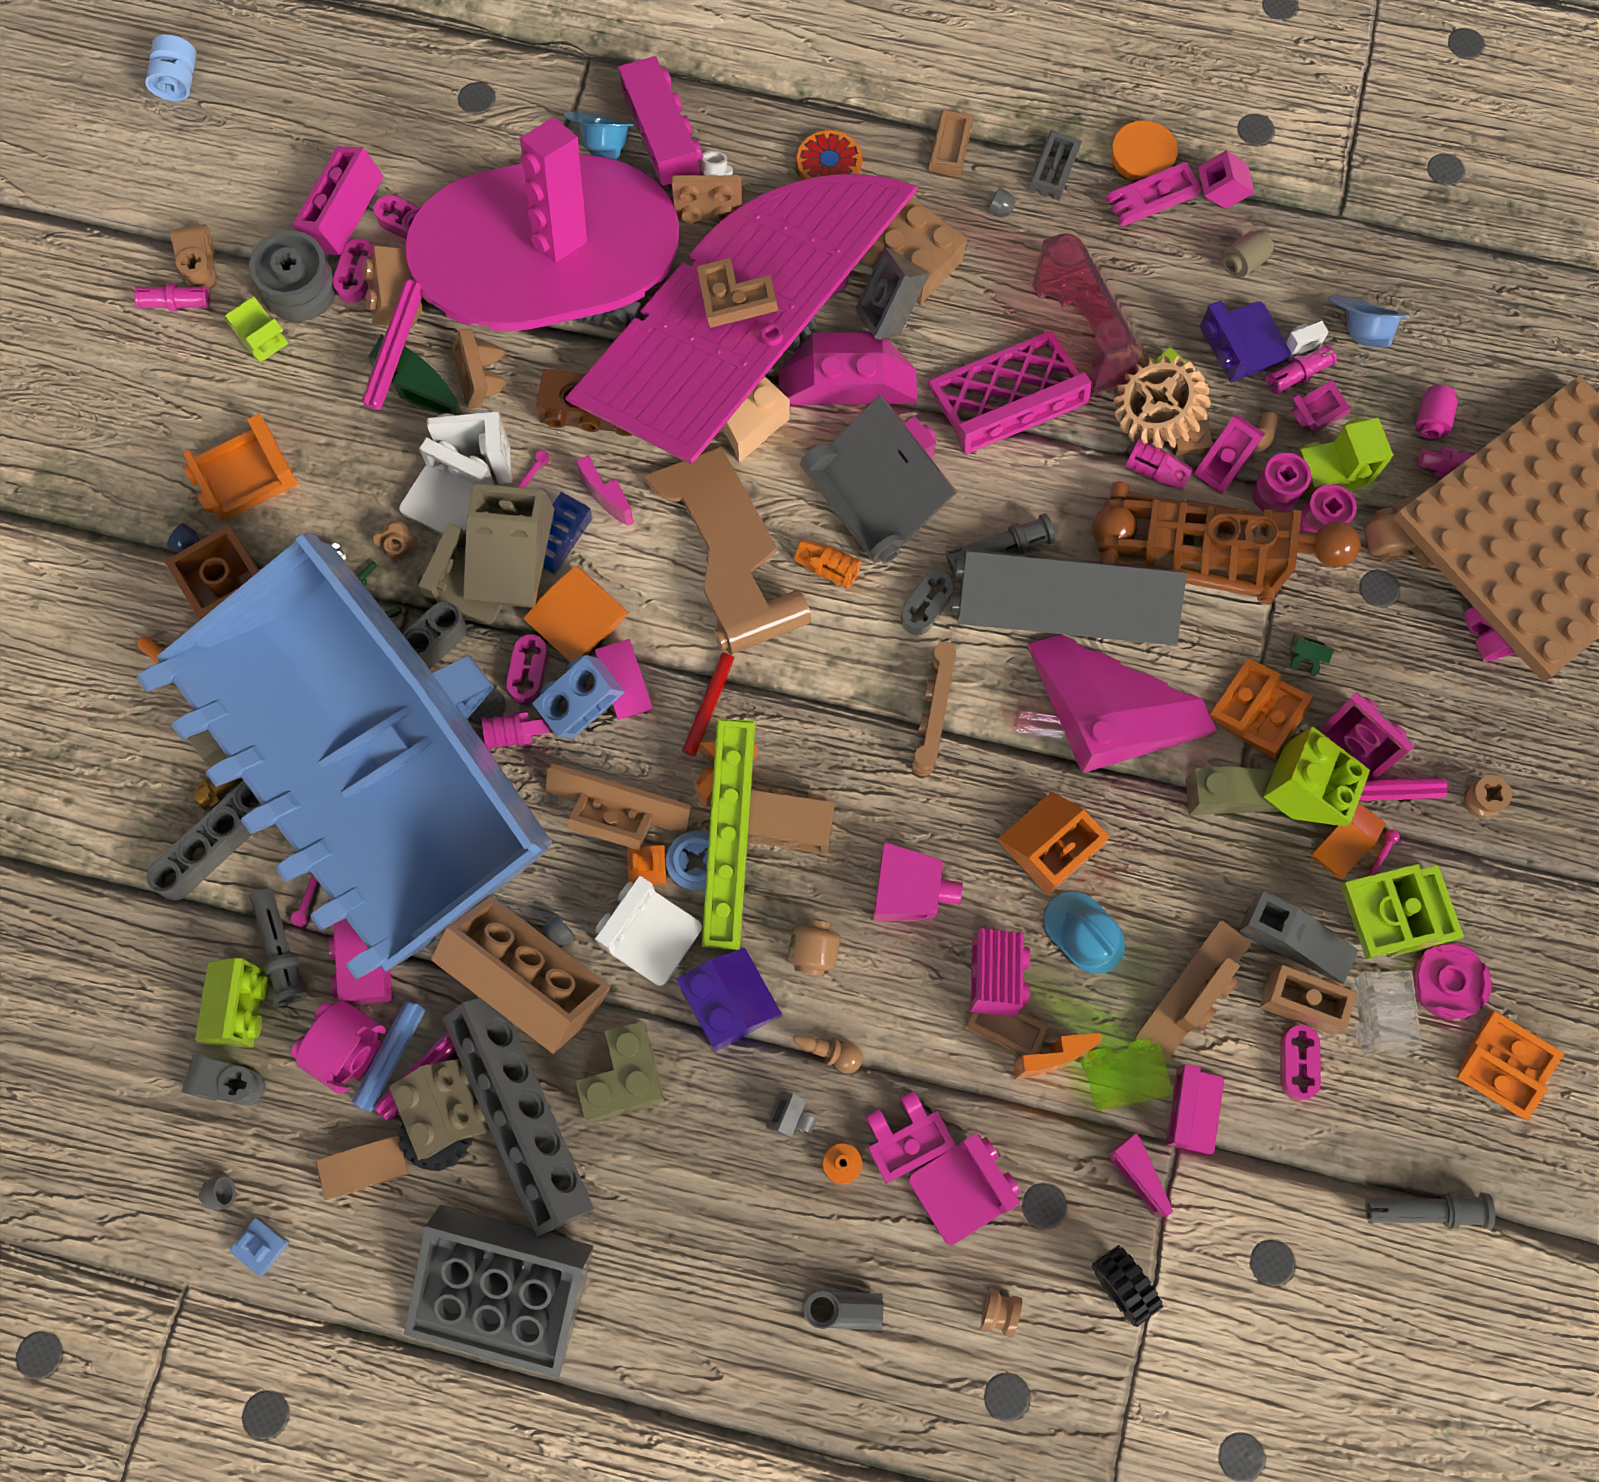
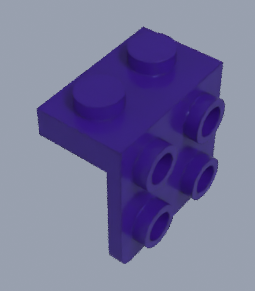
[1200,300,1291,383]

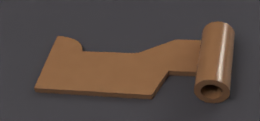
[644,447,811,655]

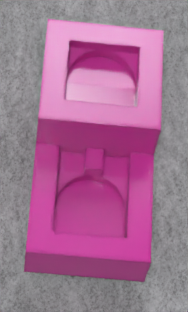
[576,455,634,526]
[595,639,653,720]

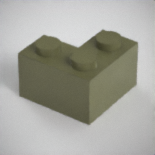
[576,1021,665,1123]

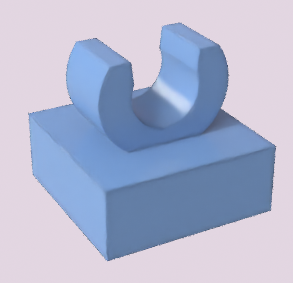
[229,1218,290,1276]

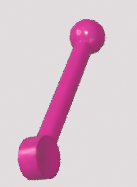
[517,450,549,488]
[1367,829,1400,877]
[291,874,318,927]

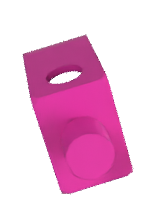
[873,843,963,921]

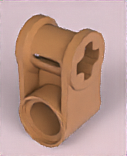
[170,224,217,291]

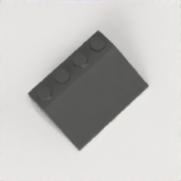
[404,1204,594,1377]

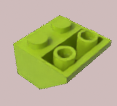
[1263,726,1370,826]
[195,958,268,1048]

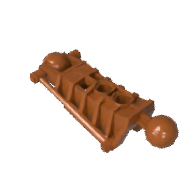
[1092,481,1361,604]

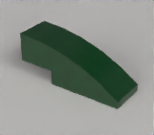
[368,334,463,415]

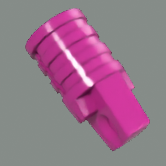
[1125,438,1192,489]
[1417,446,1476,478]
[482,711,550,750]

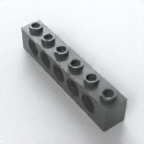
[442,998,594,1237]

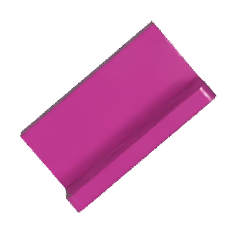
[1166,1064,1224,1154]

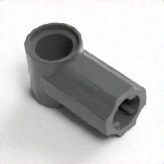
[802,1290,883,1330]

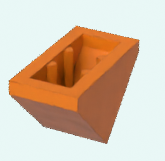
[1311,802,1386,880]

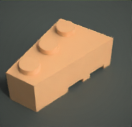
[722,376,790,463]

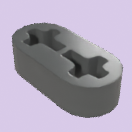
[901,571,954,635]

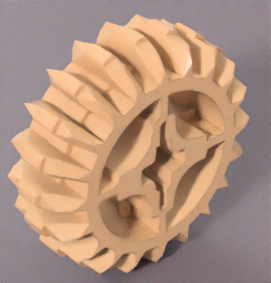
[1114,355,1211,449]

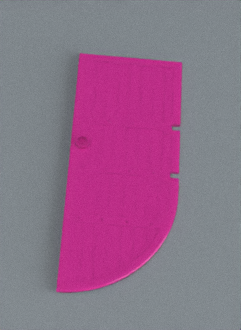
[565,174,918,464]

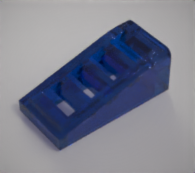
[543,492,593,575]

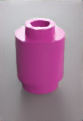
[1415,385,1458,440]

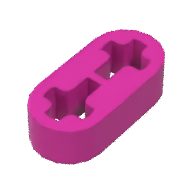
[333,238,373,303]
[507,634,548,705]
[1280,1025,1321,1101]

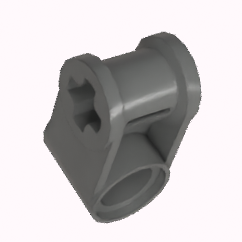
[181,1054,266,1106]

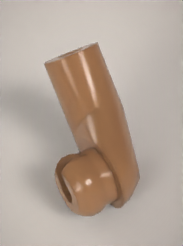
[1253,412,1279,453]

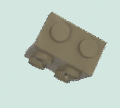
[418,523,502,624]
[389,1059,491,1160]

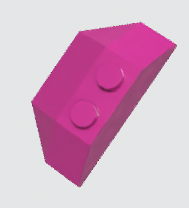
[779,332,917,405]

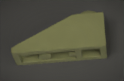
[1185,766,1281,815]

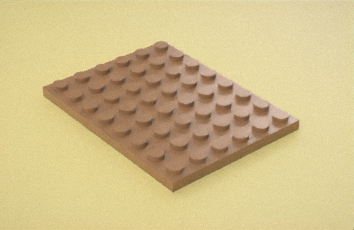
[1392,375,1599,683]

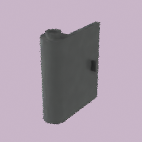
[800,395,957,564]

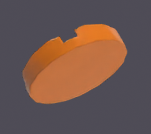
[1111,120,1178,182]

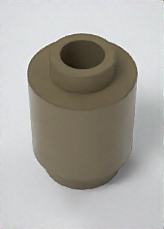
[1222,230,1274,277]

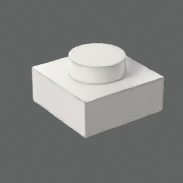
[1286,321,1328,361]

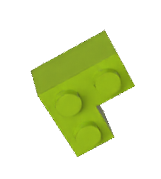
[1297,417,1393,502]

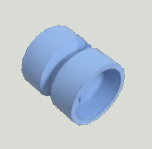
[145,34,197,101]

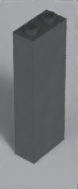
[951,548,1187,645]

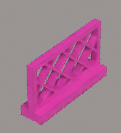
[928,330,1092,455]

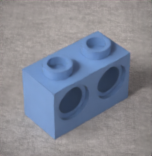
[532,655,625,739]

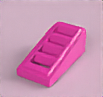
[1108,1133,1173,1218]

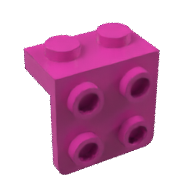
[909,1133,1021,1245]

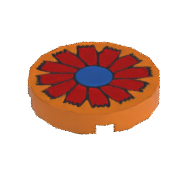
[796,130,863,180]

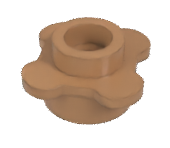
[373,521,417,559]

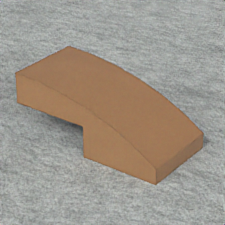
[316,1136,408,1200]

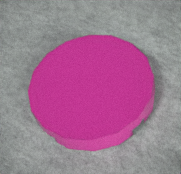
[1411,943,1492,1020]

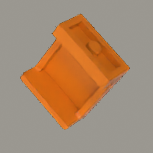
[182,413,299,522]

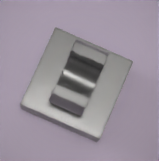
[765,1092,817,1137]

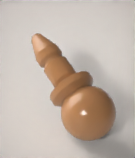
[793,1035,863,1073]

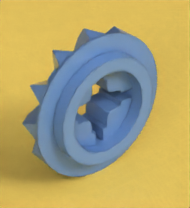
[666,831,709,891]

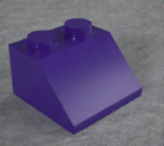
[676,948,782,1053]

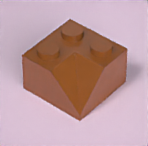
[164,524,260,620]

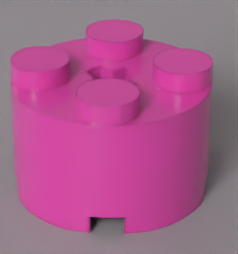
[290,1001,386,1094]

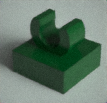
[1290,633,1334,677]

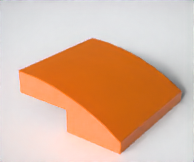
[523,566,629,662]
[1210,658,1313,760]
[1456,1009,1565,1121]
[1013,1033,1102,1080]

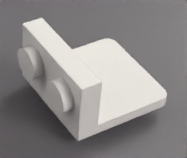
[399,437,495,534]
[595,876,702,986]

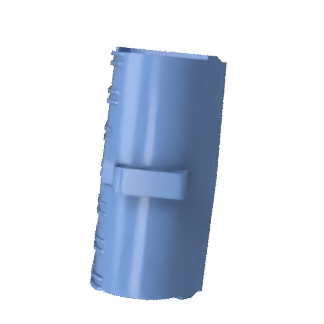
[136,532,552,979]

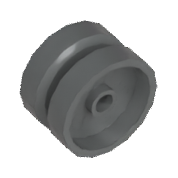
[249,230,336,322]

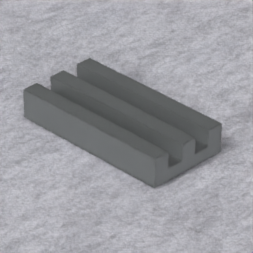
[1028,131,1082,201]

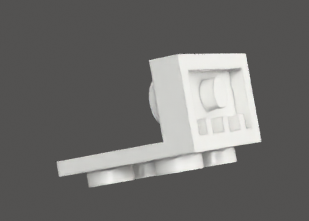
[427,410,512,484]

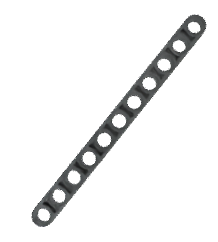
[146,601,467,901]

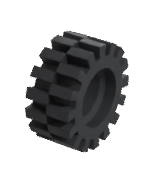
[1092,1245,1163,1327]

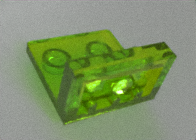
[1081,1038,1174,1112]

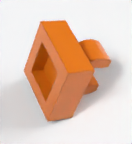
[627,845,667,886]

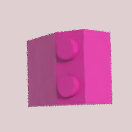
[1318,692,1414,780]

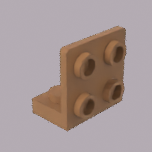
[672,175,743,223]

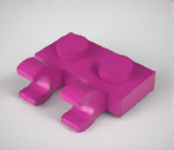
[864,1091,956,1184]

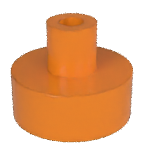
[823,1144,862,1185]

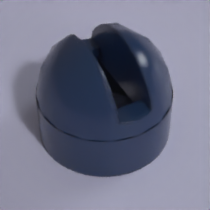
[167,523,199,553]

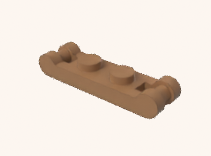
[912,642,956,777]

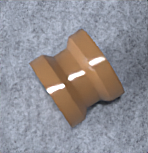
[1464,775,1512,818]
[980,1289,1022,1338]

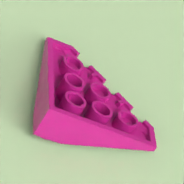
[1027,634,1217,773]

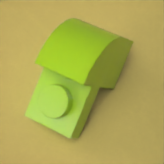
[223,296,289,363]

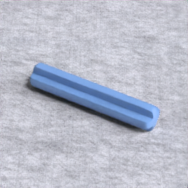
[352,1000,425,1112]

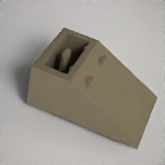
[463,484,554,608]

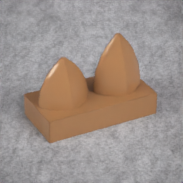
[451,329,507,408]

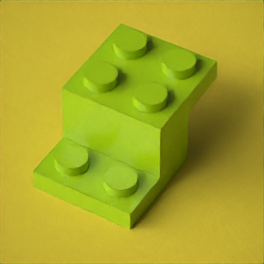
[1341,864,1464,960]

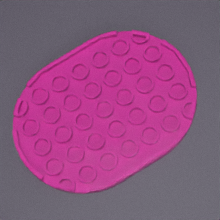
[406,155,679,331]

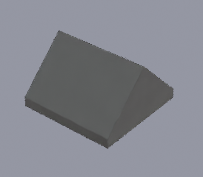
[856,247,930,340]

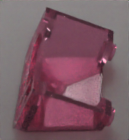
[1032,233,1149,397]

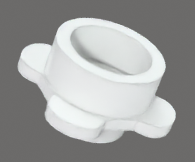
[698,151,733,175]

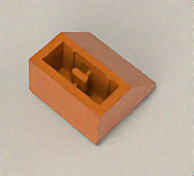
[997,791,1110,895]

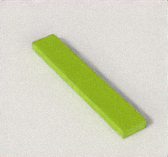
[702,718,756,950]

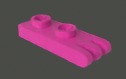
[1105,162,1202,226]

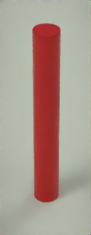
[682,652,735,757]

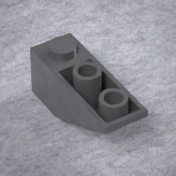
[1238,891,1358,984]

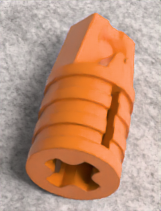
[794,538,862,590]

